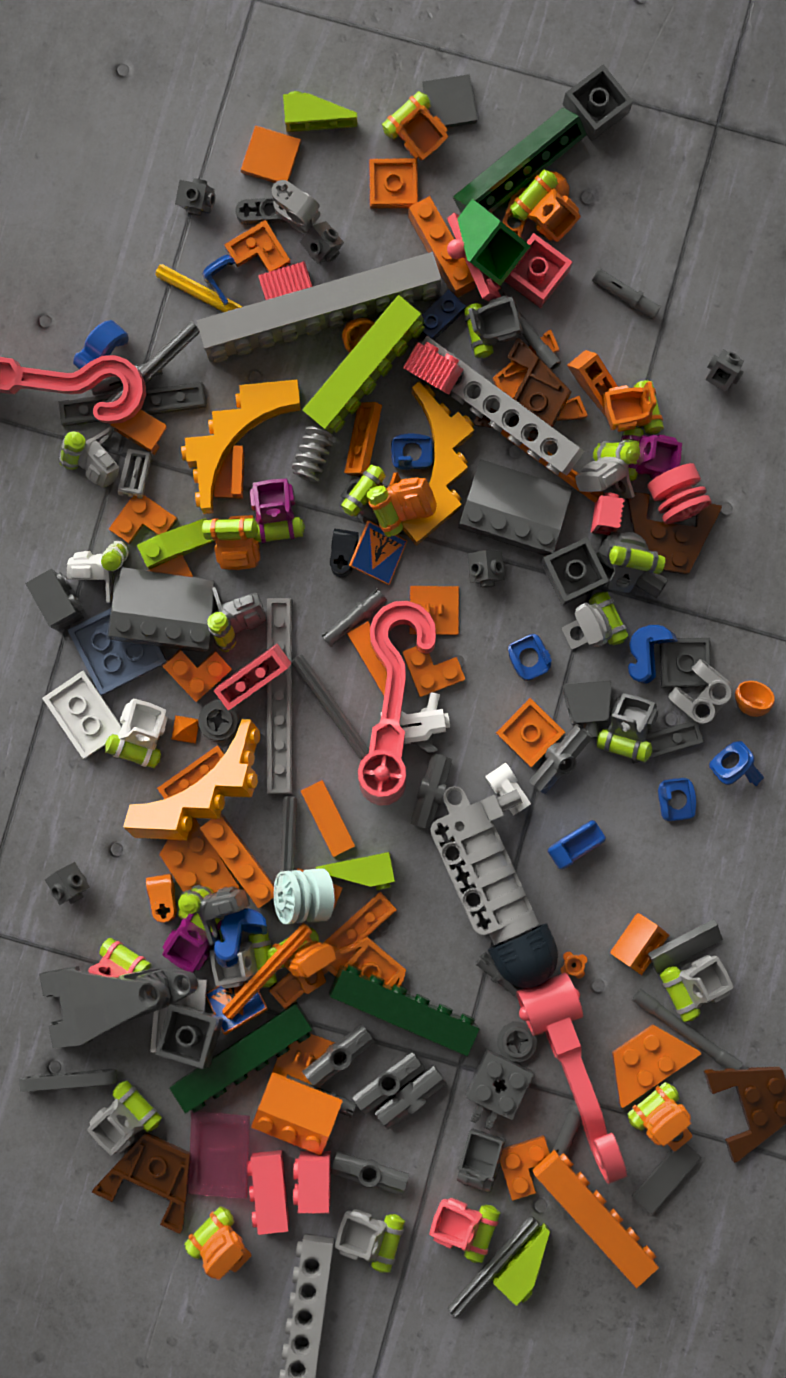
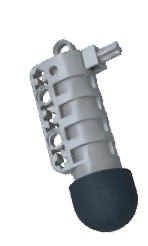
[430,786,558,988]

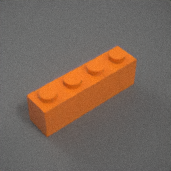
[408,196,476,298]
[199,813,274,909]

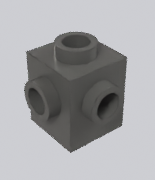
[175,178,216,216]
[300,221,344,264]
[705,349,744,392]
[468,550,505,588]
[45,862,90,906]

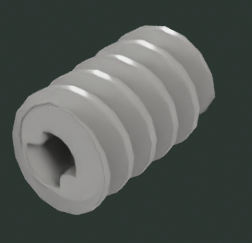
[292,426,333,482]

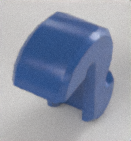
[73,320,129,369]
[628,625,678,684]
[548,820,606,870]
[214,908,267,968]

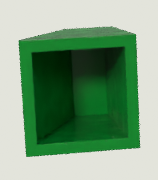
[457,199,531,285]

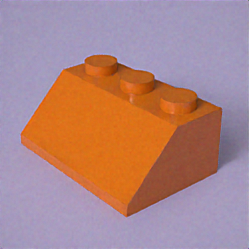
[251,1072,343,1156]

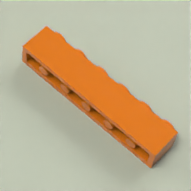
[532,1150,659,1288]

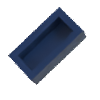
[421,290,466,340]

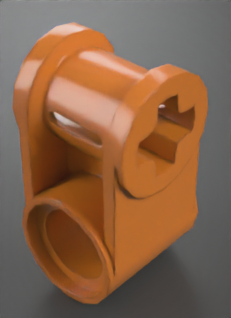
[146,873,177,922]

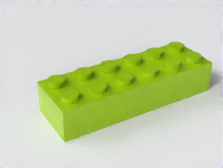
[303,295,425,434]

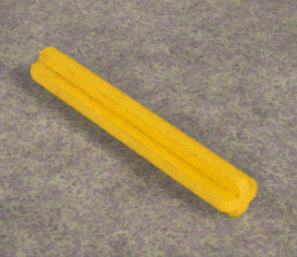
[155,264,242,312]

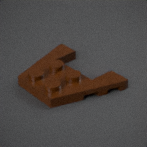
[473,338,571,434]
[627,492,722,575]
[704,1067,786,1163]
[92,1132,191,1234]

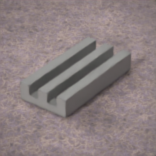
[118,449,153,499]

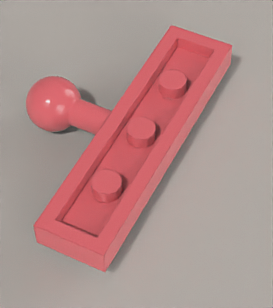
[447,213,501,302]

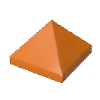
[171,715,199,744]

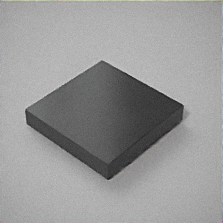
[422,74,478,128]
[660,638,711,688]

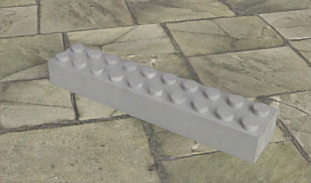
[196,252,441,362]

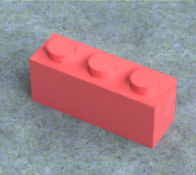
[214,644,292,711]
[247,1150,290,1235]

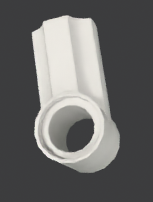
[485,763,531,815]

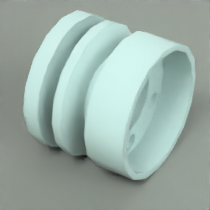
[273,869,335,924]

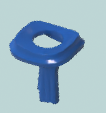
[202,255,236,306]
[391,433,433,470]
[508,634,552,681]
[709,741,764,786]
[658,778,696,821]

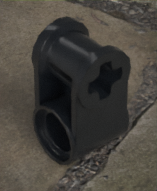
[330,528,359,578]

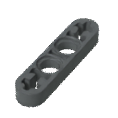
[19,1069,117,1092]

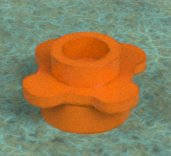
[560,951,587,979]

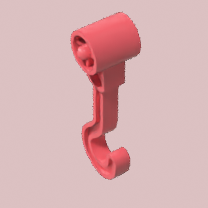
[0,355,146,424]
[358,601,436,806]
[516,973,627,1184]

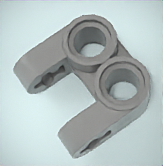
[272,180,321,235]
[668,659,733,724]

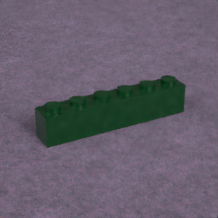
[453,107,587,213]
[329,964,480,1056]
[169,1002,313,1114]

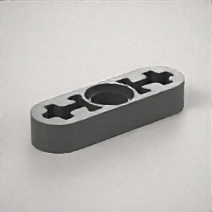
[235,198,286,225]

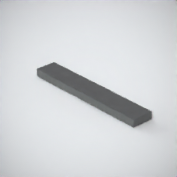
[58,382,206,427]

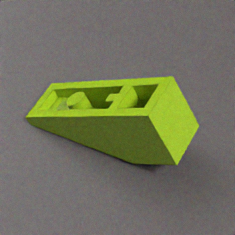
[283,91,358,132]
[137,518,214,570]
[316,852,395,890]
[493,1223,550,1306]

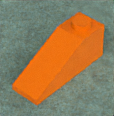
[567,350,618,418]

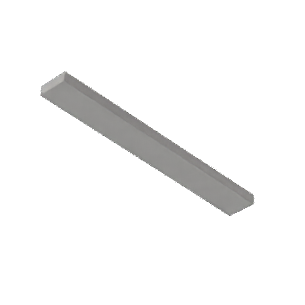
[267,598,292,794]

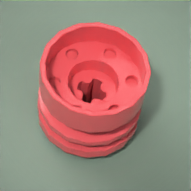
[647,463,712,524]

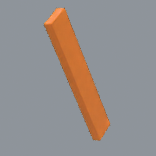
[269,891,397,1010]

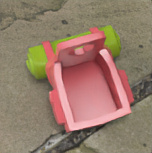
[88,938,152,978]
[429,1198,500,1263]

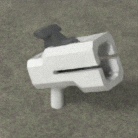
[380,692,450,754]

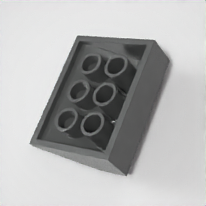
[458,459,573,556]
[107,567,214,653]

